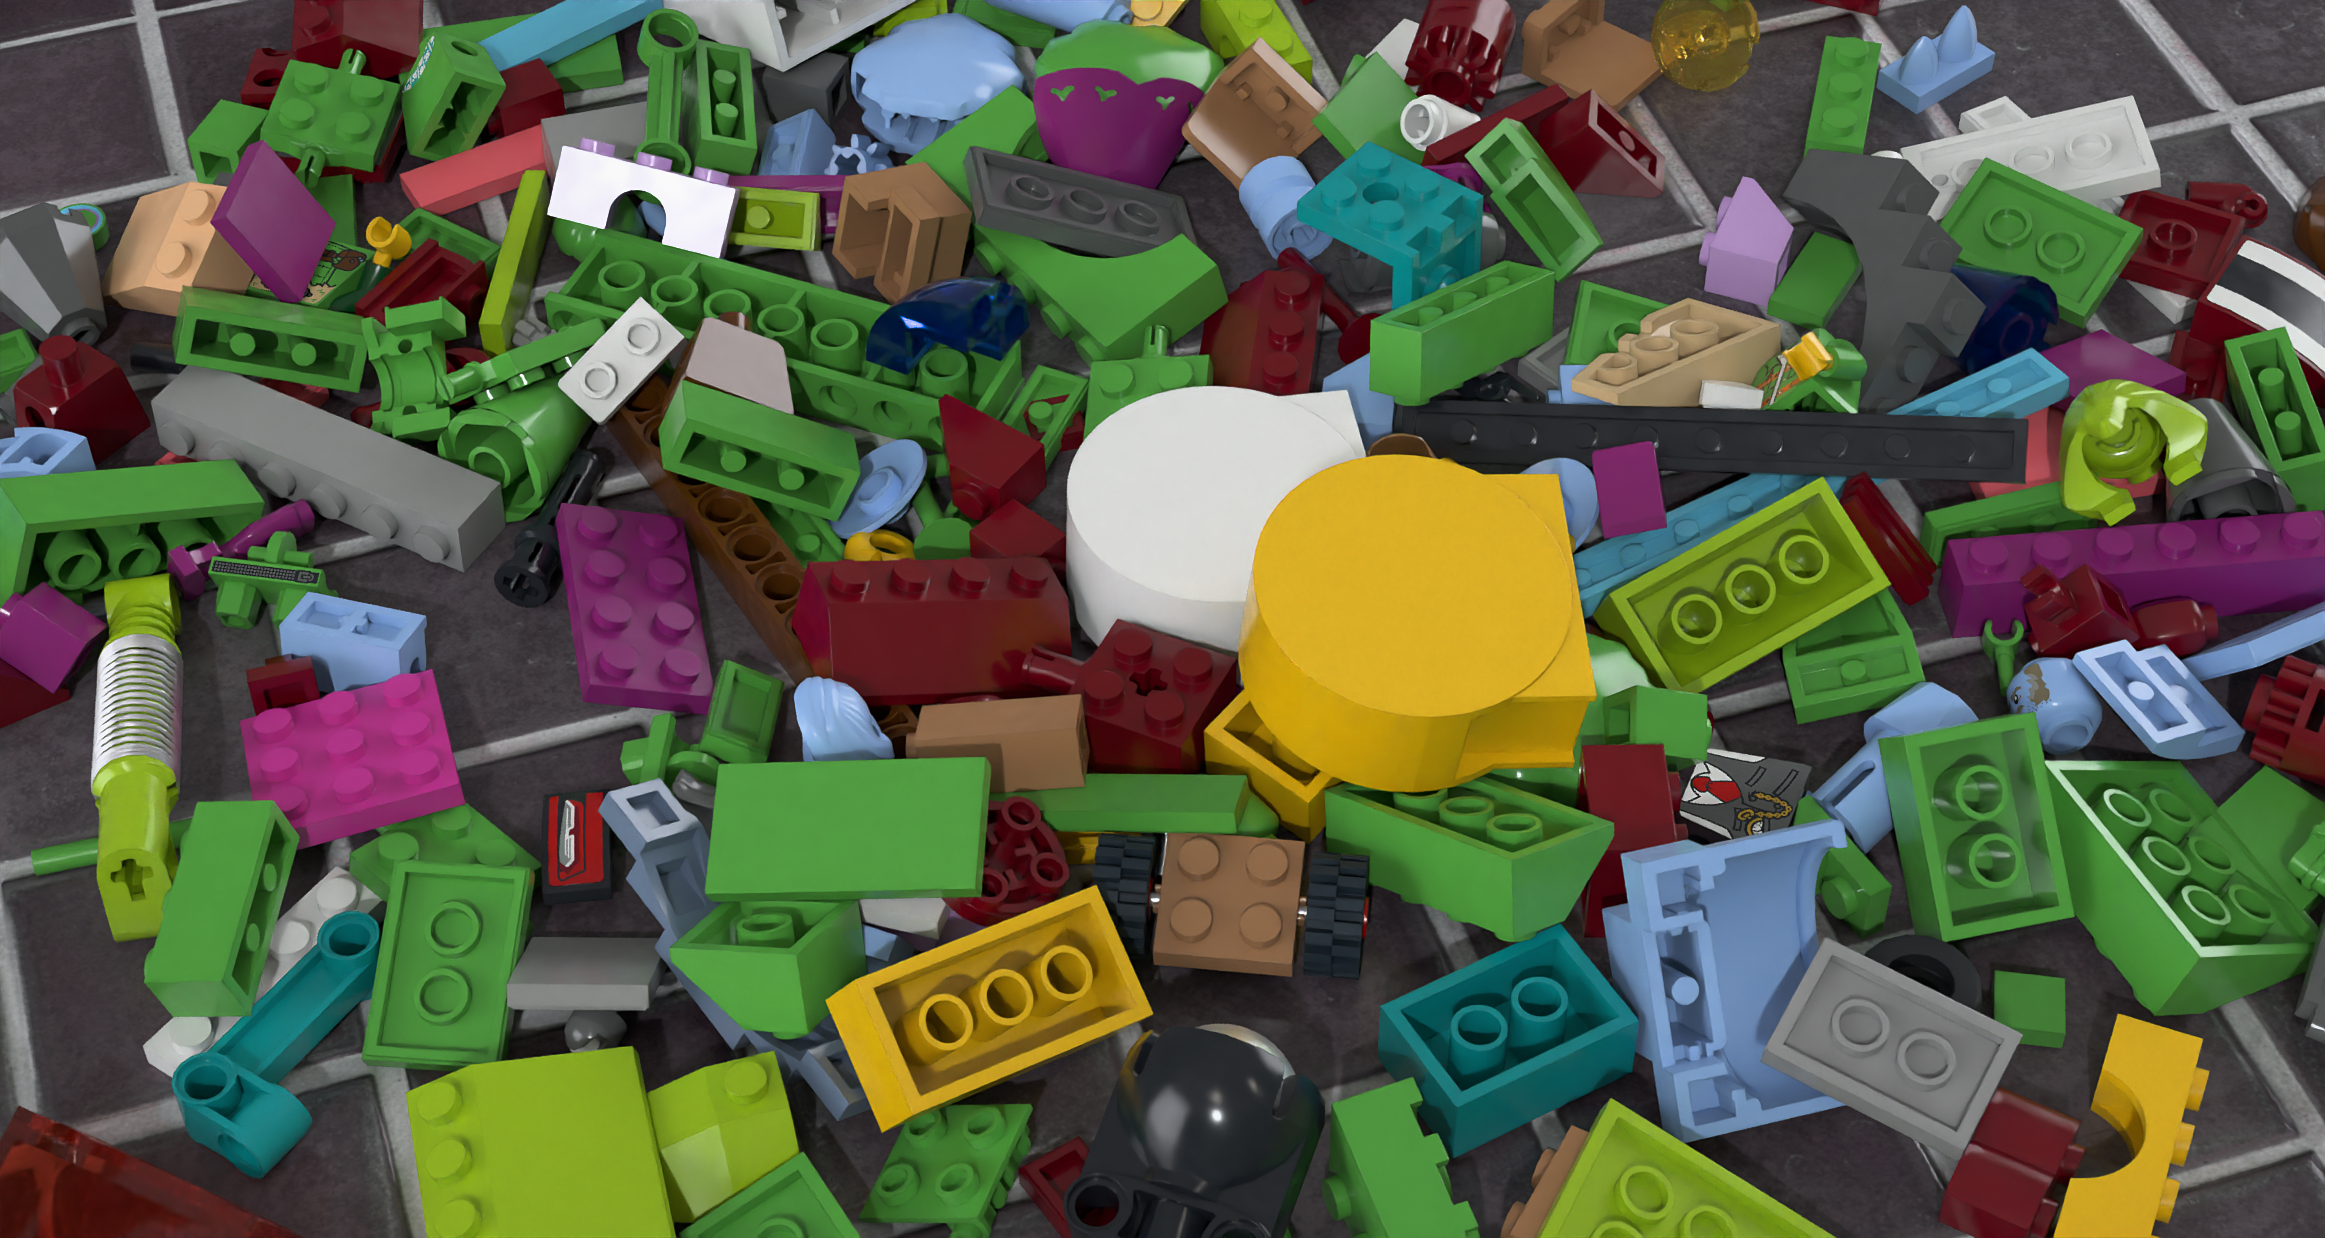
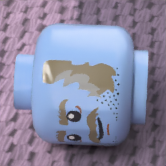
[2006,657,2102,755]

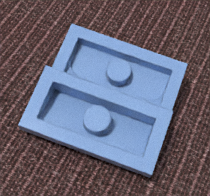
[2072,639,2246,760]

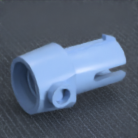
[1805,682,1979,855]

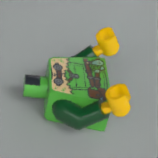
[244,217,412,315]

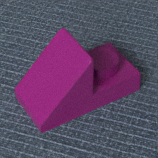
[1592,441,1667,539]

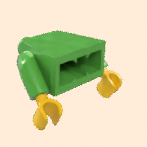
[1704,328,1868,413]

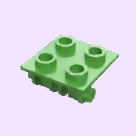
[859,1104,1033,1238]

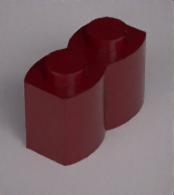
[1938,1086,2087,1238]

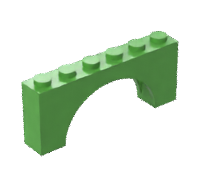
[905,84,1229,368]

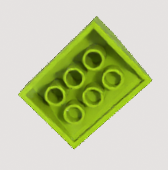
[405,1046,676,1238]

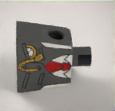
[1674,749,1812,846]

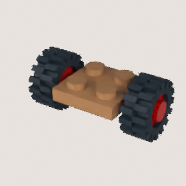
[1092,833,1369,980]

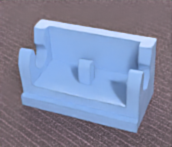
[279,591,427,693]

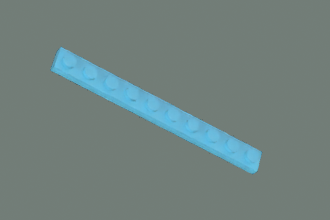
[1573,348,2069,619]

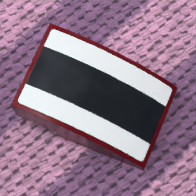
[2189,234,2325,409]

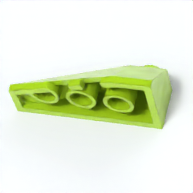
[646,1051,800,1225]

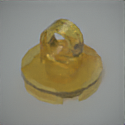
[1651,0,1760,92]

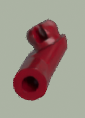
[2184,181,2268,229]

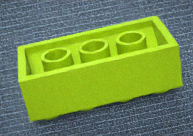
[1593,476,1891,694]

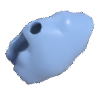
[851,13,1027,156]

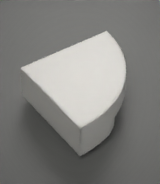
[1699,380,1764,410]

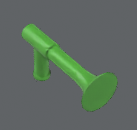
[910,453,973,560]

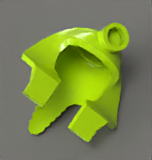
[2058,379,2208,527]

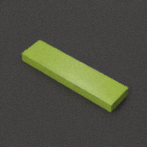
[479,170,552,359]

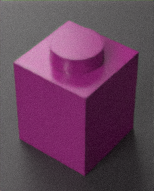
[0,582,108,694]

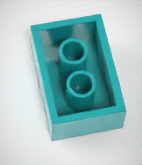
[1377,923,1639,1159]

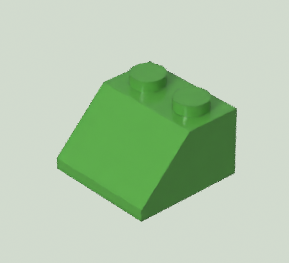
[669,899,868,1039]

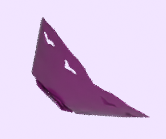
[1033,68,1204,190]

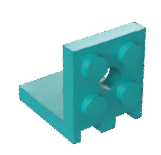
[1297,141,1484,311]

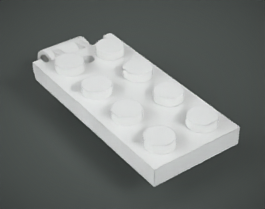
[1871,95,2161,224]

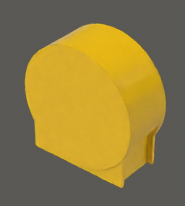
[1238,454,1597,792]

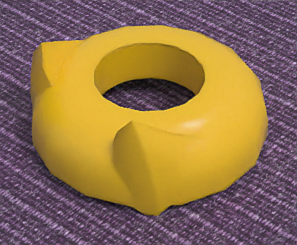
[843,529,915,561]

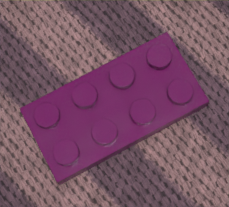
[555,503,714,715]

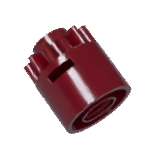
[1404,0,1516,112]
[2241,655,2325,787]

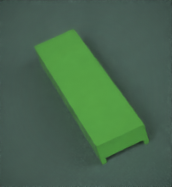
[544,228,1025,453]

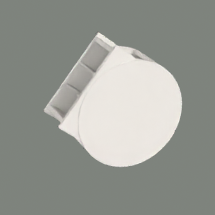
[1066,386,1366,688]

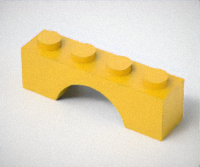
[2053,1013,2210,1238]

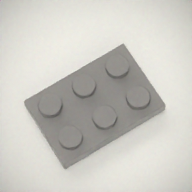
[1760,937,2023,1162]

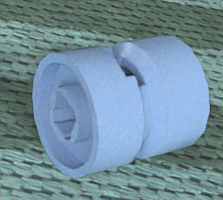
[1239,156,1333,261]

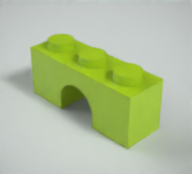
[1200,0,1313,86]

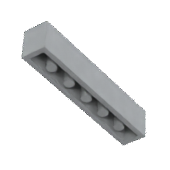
[151,365,506,573]

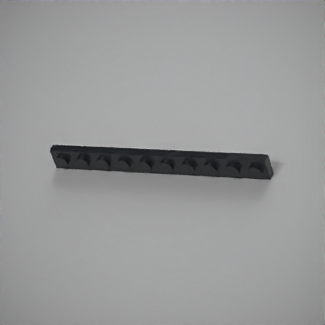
[1401,400,2029,484]

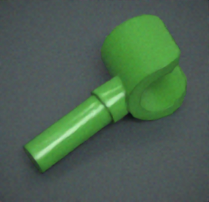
[1981,619,2024,697]

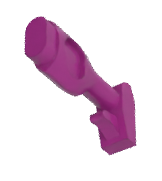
[167,499,315,602]

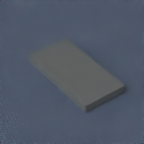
[963,146,1198,258]

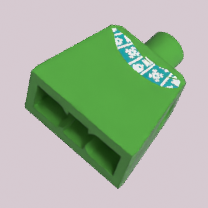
[400,31,506,162]

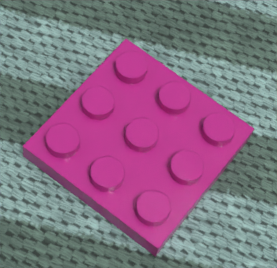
[240,669,466,850]

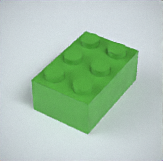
[1878,712,2075,942]

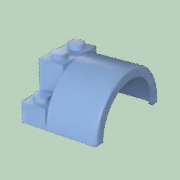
[1602,819,1847,1143]

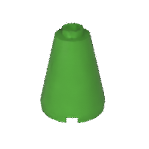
[437,373,593,522]

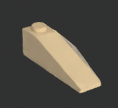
[1571,298,1781,408]

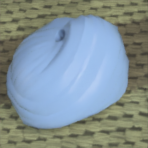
[794,676,895,762]

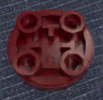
[942,796,1069,927]

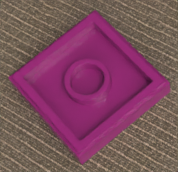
[210,139,336,304]
[2039,329,2187,412]

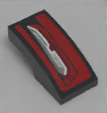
[542,788,614,905]

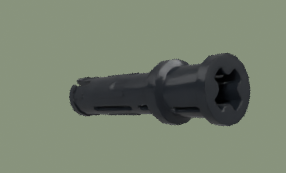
[494,450,607,608]

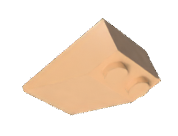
[101,181,254,317]

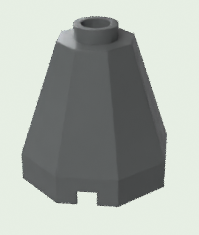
[0,202,107,346]

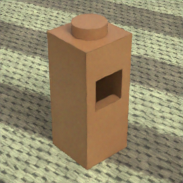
[906,694,1090,794]

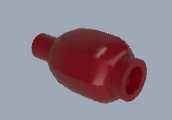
[2130,597,2219,658]

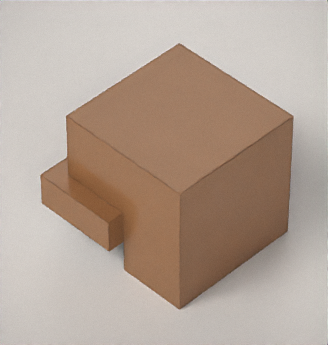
[832,162,972,313]

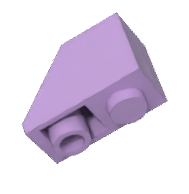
[1699,176,1794,307]

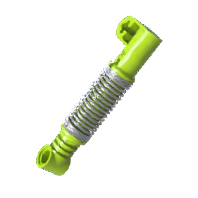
[91,573,183,943]

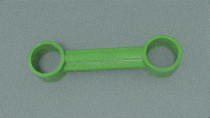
[632,8,699,205]

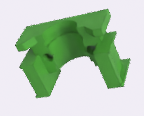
[361,296,466,447]

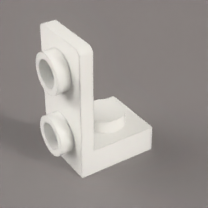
[558,297,688,425]

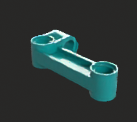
[171,911,382,1179]

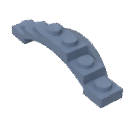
[598,778,872,1121]

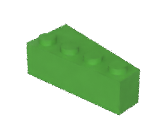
[0,459,265,609]
[1321,1077,1480,1238]

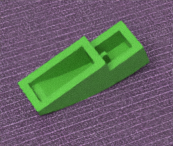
[1464,117,1604,283]

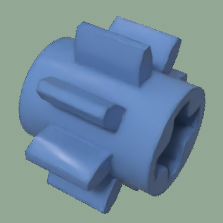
[824,134,896,175]

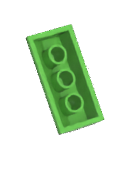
[1324,776,1614,942]

